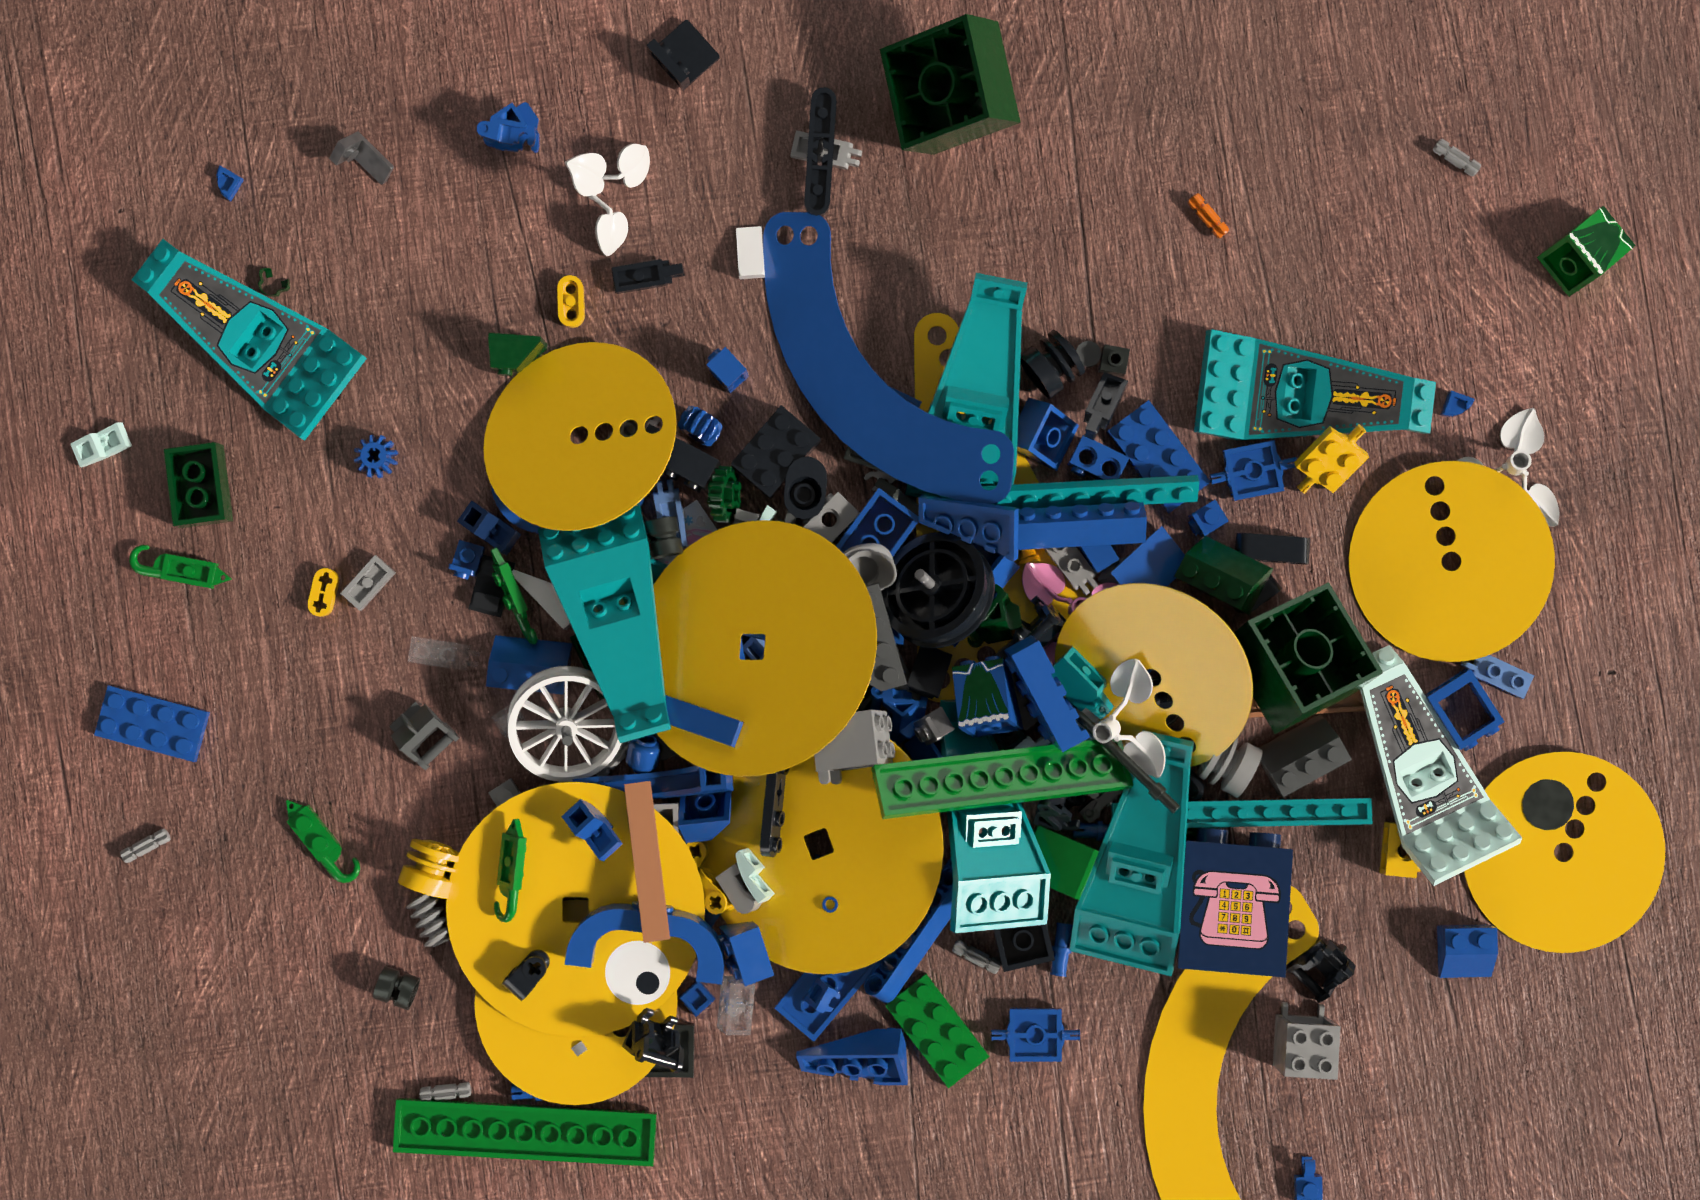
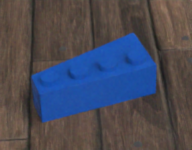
[1004,635,1090,752]

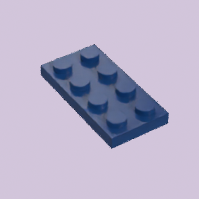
[1107,400,1211,513]
[94,685,210,762]
[774,961,878,1042]

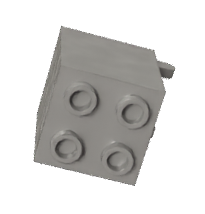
[814,710,895,784]
[1273,1002,1341,1080]

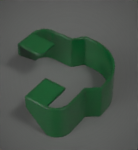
[258,268,290,297]

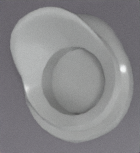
[844,543,897,590]

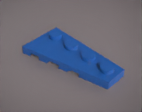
[918,495,1019,562]

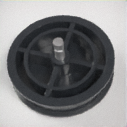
[881,532,995,648]

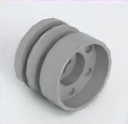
[1197,737,1262,798]

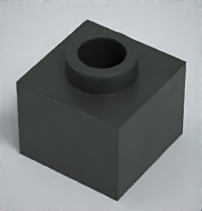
[1098,345,1130,377]

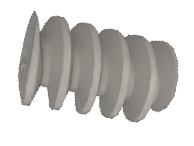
[406,894,450,947]

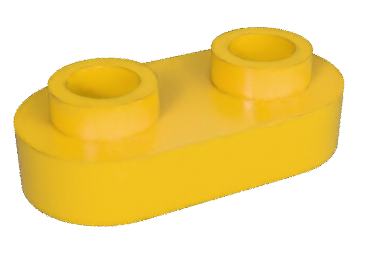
[557,275,585,328]

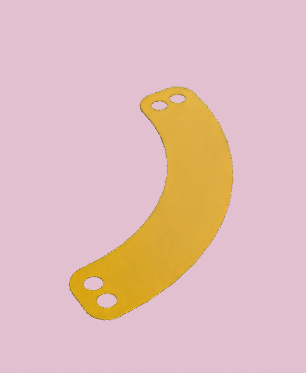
[1143,886,1319,1200]

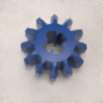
[678,406,723,446]
[354,435,398,478]

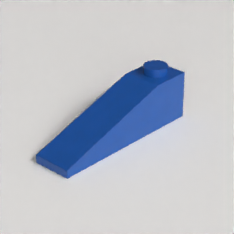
[796,1028,908,1085]

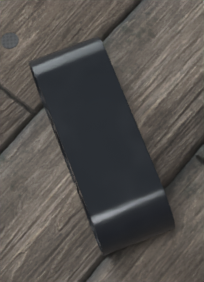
[1235,533,1311,565]

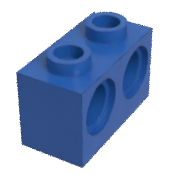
[706,347,749,394]
[1067,435,1129,480]

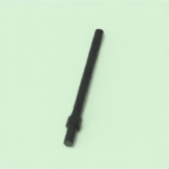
[1064,697,1180,814]

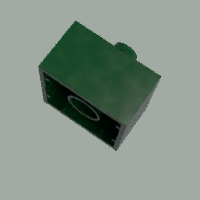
[879,14,1021,155]
[1234,582,1384,734]

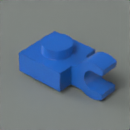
[1294,1156,1323,1200]

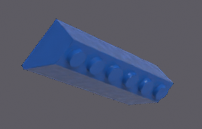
[1018,502,1147,550]

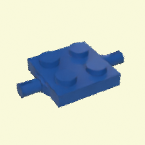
[1209,440,1297,502]
[991,1008,1080,1062]

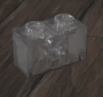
[717,976,755,1035]

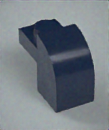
[457,500,522,556]

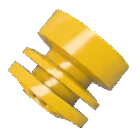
[398,839,459,899]

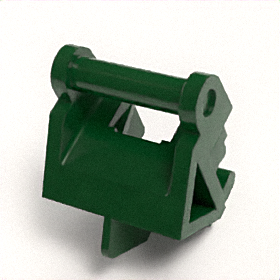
[967,584,1022,648]

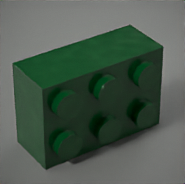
[164,442,233,528]

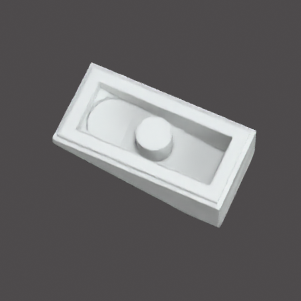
[736,226,765,279]

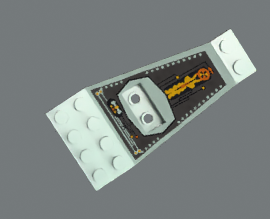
[1360,645,1522,886]

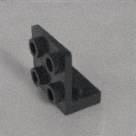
[646,20,720,91]

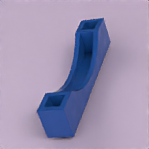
[572,766,734,799]

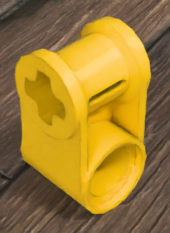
[698,867,734,915]

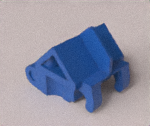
[477,102,540,153]
[869,687,928,745]

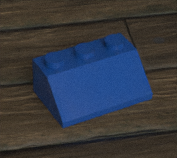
[486,635,573,695]

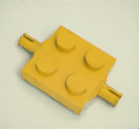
[1294,424,1369,494]

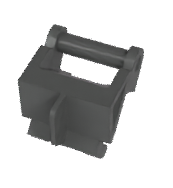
[389,700,460,770]

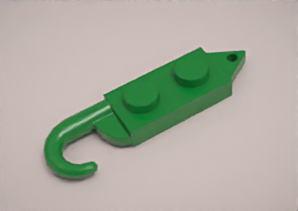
[129,545,232,589]
[491,547,538,645]
[286,800,360,883]
[494,819,527,923]

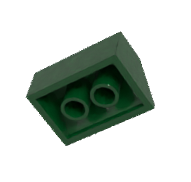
[1174,536,1273,615]

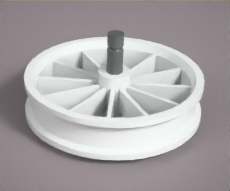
[507,666,621,782]

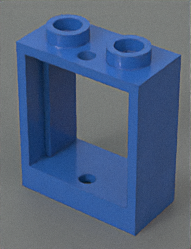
[1424,669,1504,751]

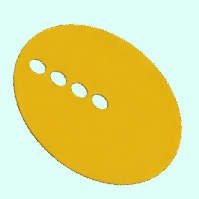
[483,342,676,531]
[1349,461,1555,662]
[1055,583,1253,767]
[1464,752,1665,953]
[474,900,678,1105]

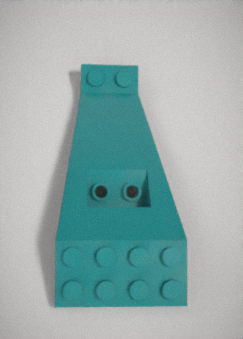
[538,503,671,743]

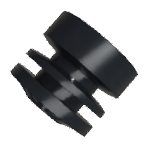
[1020,329,1085,399]

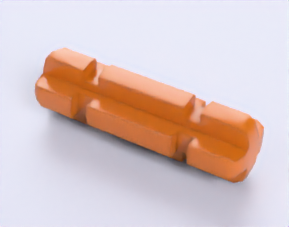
[1188,193,1229,239]

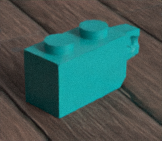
[1052,647,1114,719]

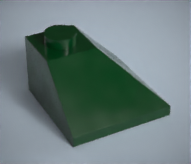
[488,333,548,376]

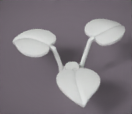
[565,143,650,256]
[1443,408,1559,527]
[1076,658,1165,778]

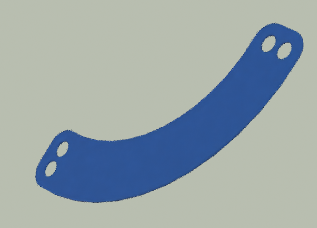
[763,212,1014,504]

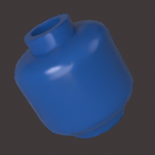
[626,735,661,774]

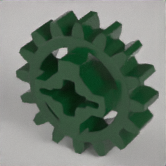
[707,466,742,523]

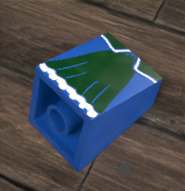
[952,656,1023,738]

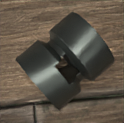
[644,517,683,559]
[373,966,420,1010]

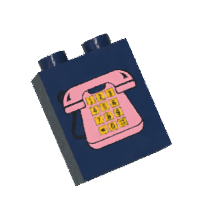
[1177,828,1293,978]

